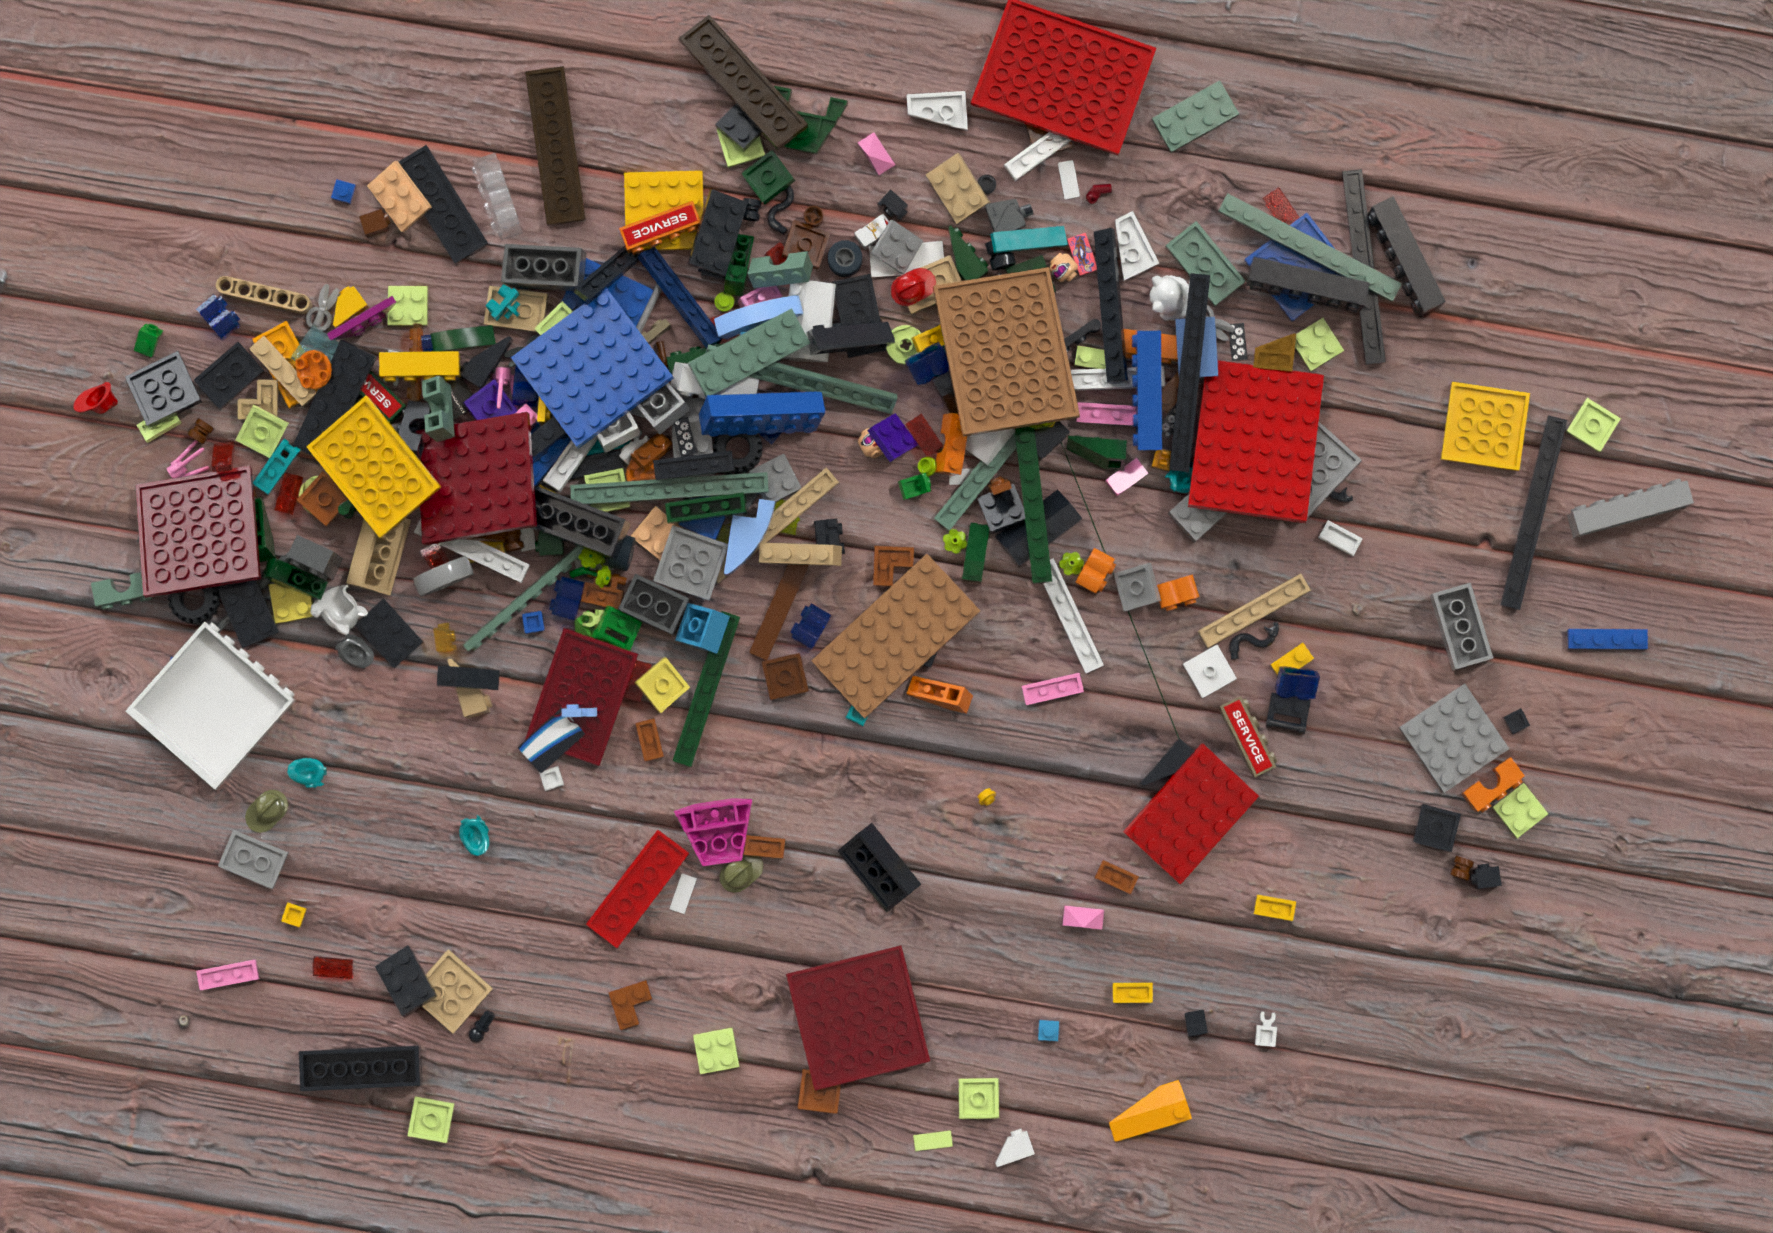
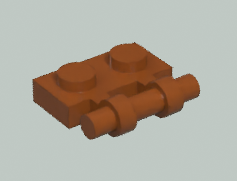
[581,569,627,610]

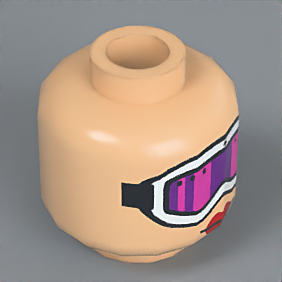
[1049,253,1078,282]
[858,428,883,458]

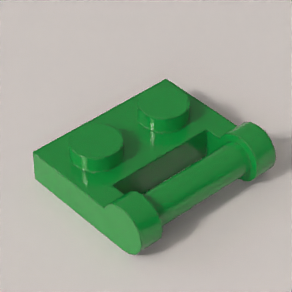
[592,606,642,650]

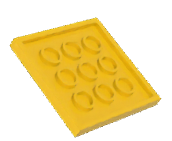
[624,171,704,251]
[1440,382,1530,471]

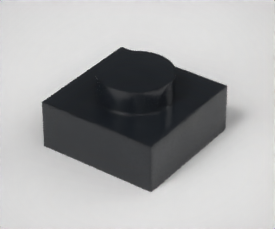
[1503,708,1530,735]

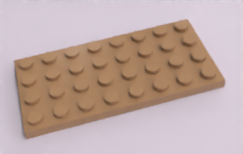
[811,554,981,719]

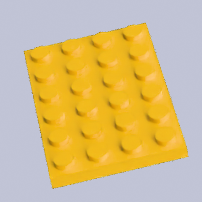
[307,396,441,538]

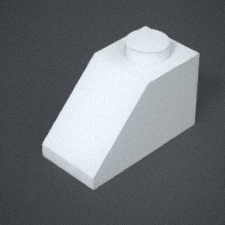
[995,1129,1035,1167]

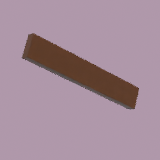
[749,564,809,660]

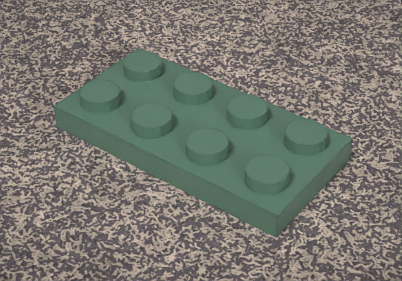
[1152,80,1239,153]
[1165,221,1246,306]

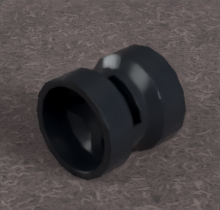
[743,198,762,222]

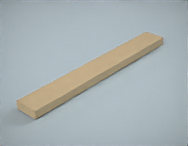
[716,467,839,584]

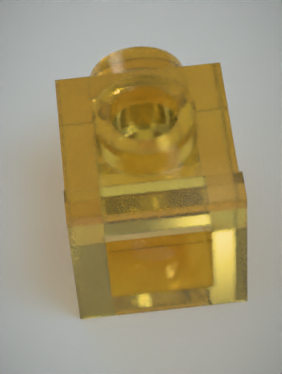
[433,623,458,653]

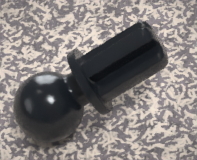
[469,1010,495,1043]

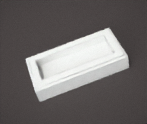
[1318,520,1362,556]

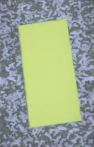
[913,1131,953,1151]

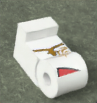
[854,214,889,250]

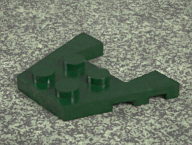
[774,85,848,155]

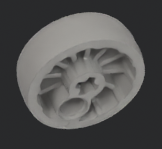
[413,556,474,597]

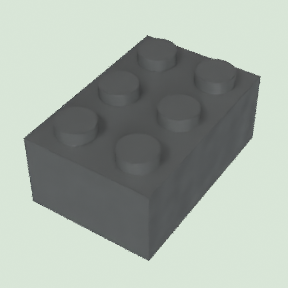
[618,574,690,636]

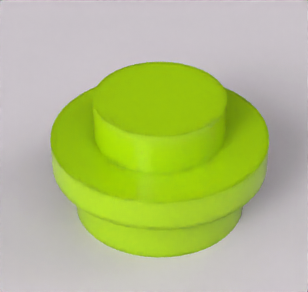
[715,292,734,312]
[918,457,937,476]

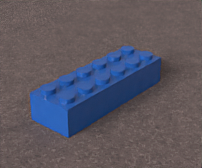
[1132,331,1162,450]
[698,392,826,436]

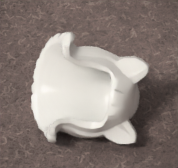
[1150,275,1189,321]
[310,585,368,635]

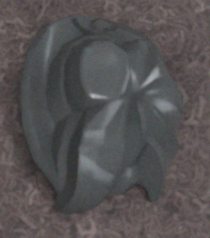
[335,634,374,668]

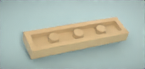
[249,336,317,407]

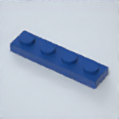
[1567,629,1648,650]

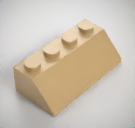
[346,518,411,596]

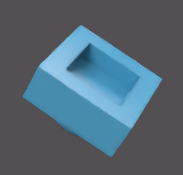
[1038,1020,1059,1041]

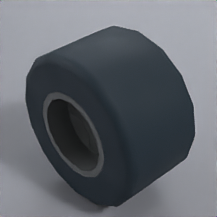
[828,240,862,277]
[608,535,635,571]

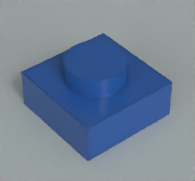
[331,179,356,204]
[522,611,545,634]

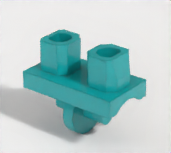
[486,284,521,321]

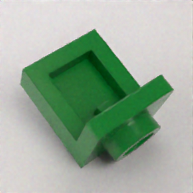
[133,324,163,358]
[898,473,931,500]

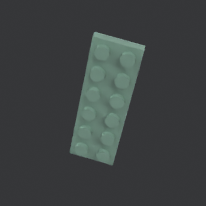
[688,308,810,397]

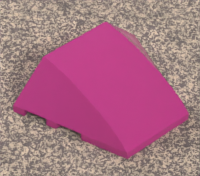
[674,798,752,866]

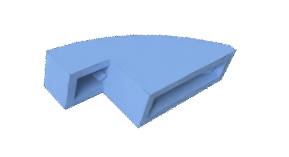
[714,295,803,340]
[724,499,775,576]

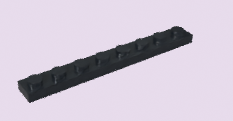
[1094,228,1128,384]

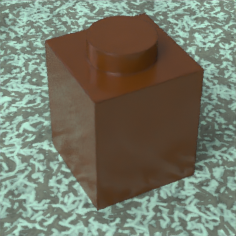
[359,209,391,238]

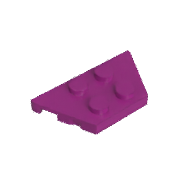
[327,296,397,341]

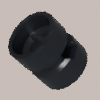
[985,241,1016,271]

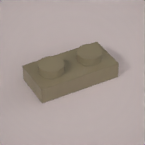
[641,319,671,345]

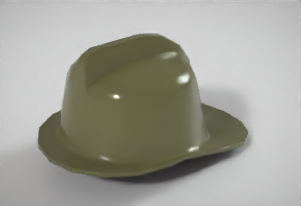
[245,790,288,833]
[719,851,763,893]

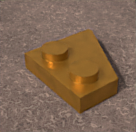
[1253,333,1296,371]

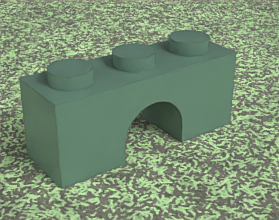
[748,251,813,288]
[422,376,455,442]
[91,572,152,610]

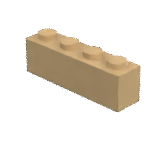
[759,543,842,566]

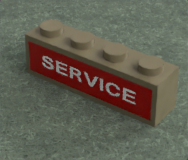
[1218,696,1277,778]

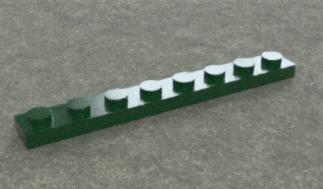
[1015,426,1053,585]
[672,611,741,767]

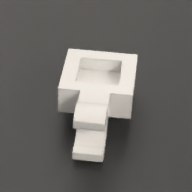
[619,430,649,465]

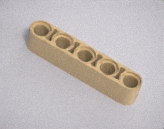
[216,276,312,314]

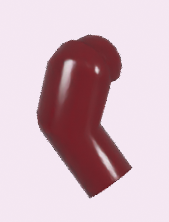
[1086,183,1112,204]

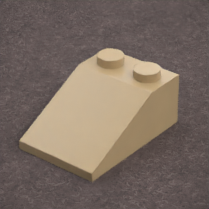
[448,659,492,719]

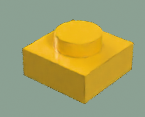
[281,902,307,928]

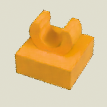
[1151,449,1171,471]

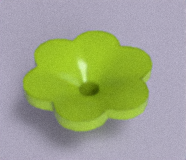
[943,529,967,554]
[1059,552,1084,575]

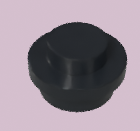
[977,175,996,194]

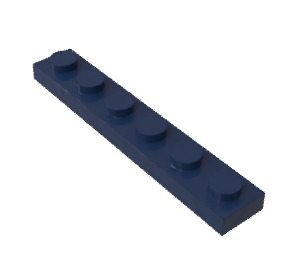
[637,247,723,349]

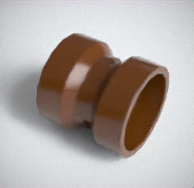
[804,206,823,228]
[187,418,215,445]
[505,529,525,552]
[1449,856,1474,881]

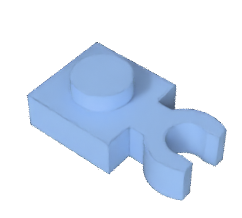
[562,704,597,717]

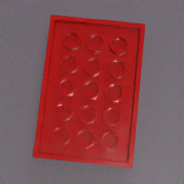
[1123,744,1259,885]

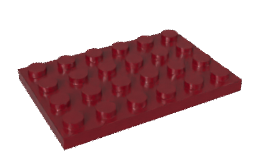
[525,628,639,766]

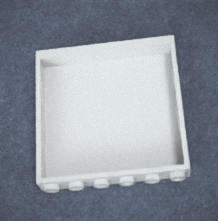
[126,622,296,790]

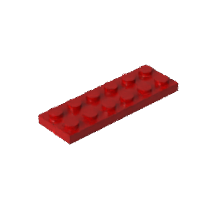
[586,830,690,948]

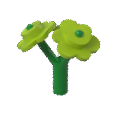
[570,549,611,588]

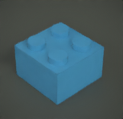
[675,603,730,654]

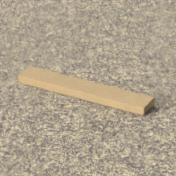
[1198,574,1311,648]

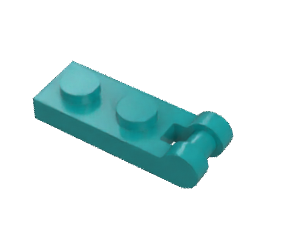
[253,439,301,495]

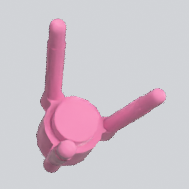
[492,367,518,410]
[166,440,209,478]

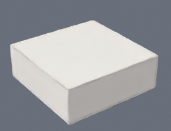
[539,766,564,791]

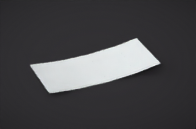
[869,241,944,277]

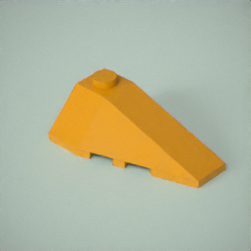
[1109,1080,1192,1142]

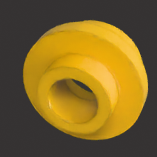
[977,788,996,806]

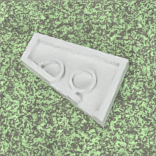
[907,91,968,131]
[1115,211,1159,281]

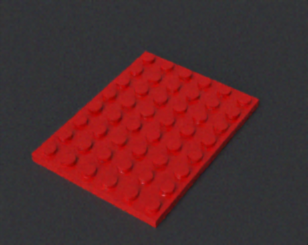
[970,0,1157,156]
[1188,360,1324,524]

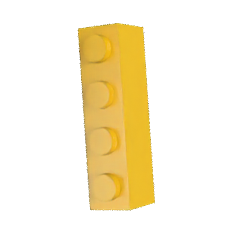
[379,351,460,382]

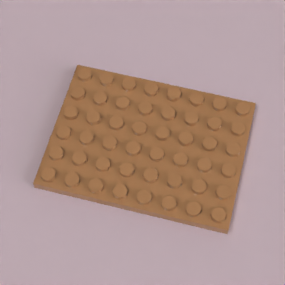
[933,267,1080,437]

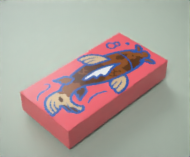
[1067,233,1097,277]

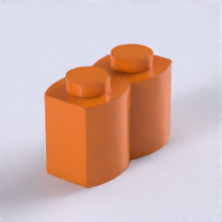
[1075,548,1116,594]
[1157,574,1199,612]

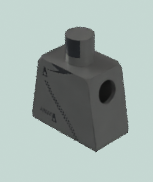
[985,199,1034,232]

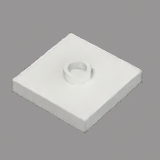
[1183,645,1237,698]

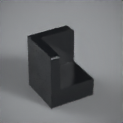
[1184,1009,1208,1037]

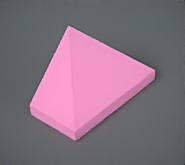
[858,133,895,176]
[1063,906,1104,930]

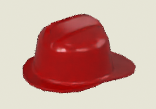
[891,268,936,306]
[74,382,118,414]

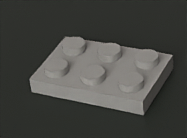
[218,830,289,889]

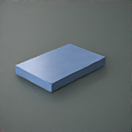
[1175,317,1218,377]

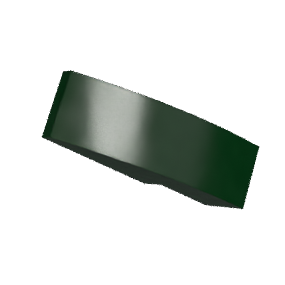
[430,325,496,352]

